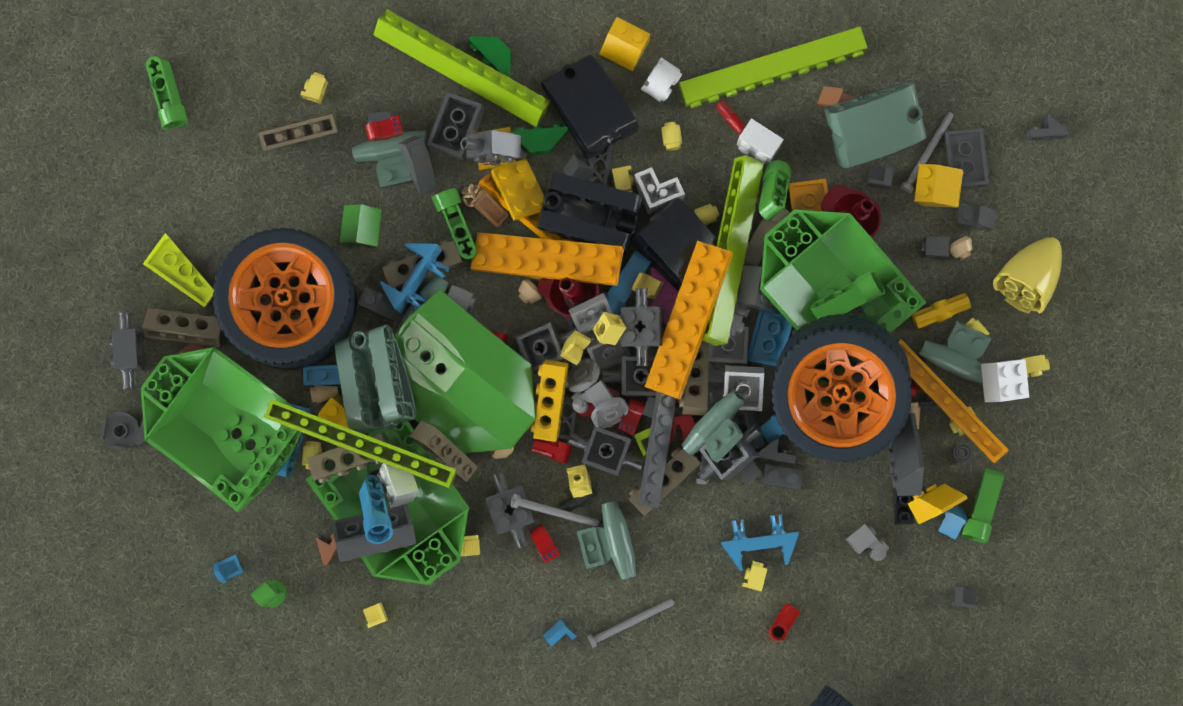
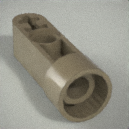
[744,209,791,266]

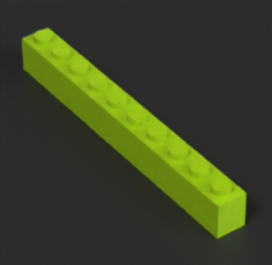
[373,9,550,127]
[679,26,868,109]
[702,155,764,346]
[264,399,457,489]

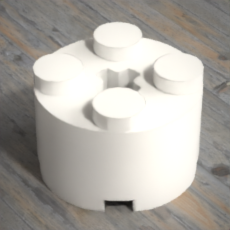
[641,57,682,102]

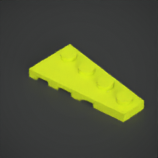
[143,233,214,308]

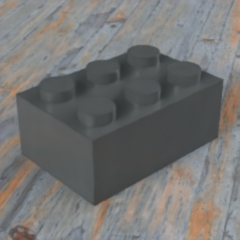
[426,92,486,162]

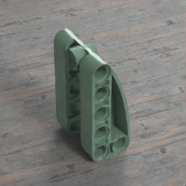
[824,82,927,168]
[335,325,416,434]

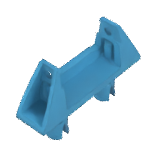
[381,243,449,314]
[721,514,799,571]

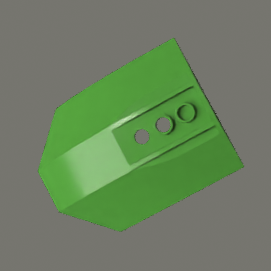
[760,209,927,373]
[394,289,536,454]
[141,347,302,513]
[305,421,469,585]

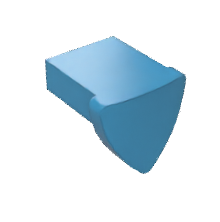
[760,414,785,444]
[938,506,968,540]
[213,554,244,584]
[543,620,577,647]

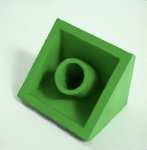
[340,204,382,247]

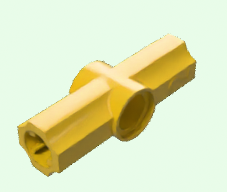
[911,293,971,329]

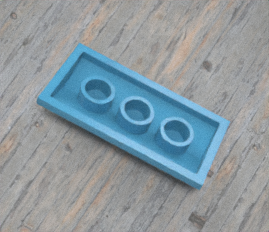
[747,310,793,368]

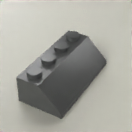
[888,413,924,496]
[331,504,417,562]

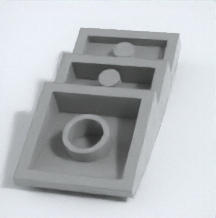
[569,293,632,373]
[708,327,749,405]

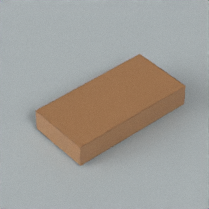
[470,189,509,228]

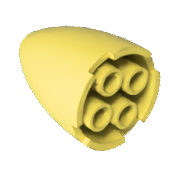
[993,237,1062,314]

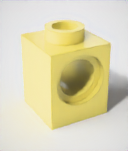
[593,312,626,345]

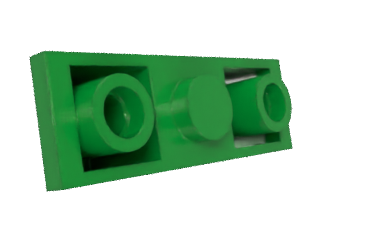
[468,36,511,78]
[510,124,568,155]

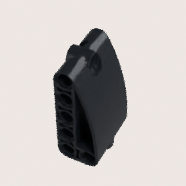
[541,55,639,160]
[537,172,643,256]
[632,197,718,292]

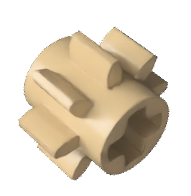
[461,183,482,208]

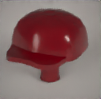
[821,185,881,238]
[538,277,600,319]

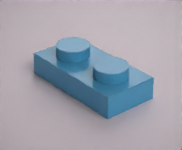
[303,365,341,386]

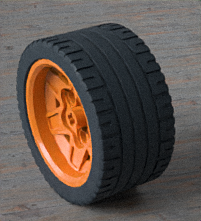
[213,228,357,370]
[772,314,912,463]

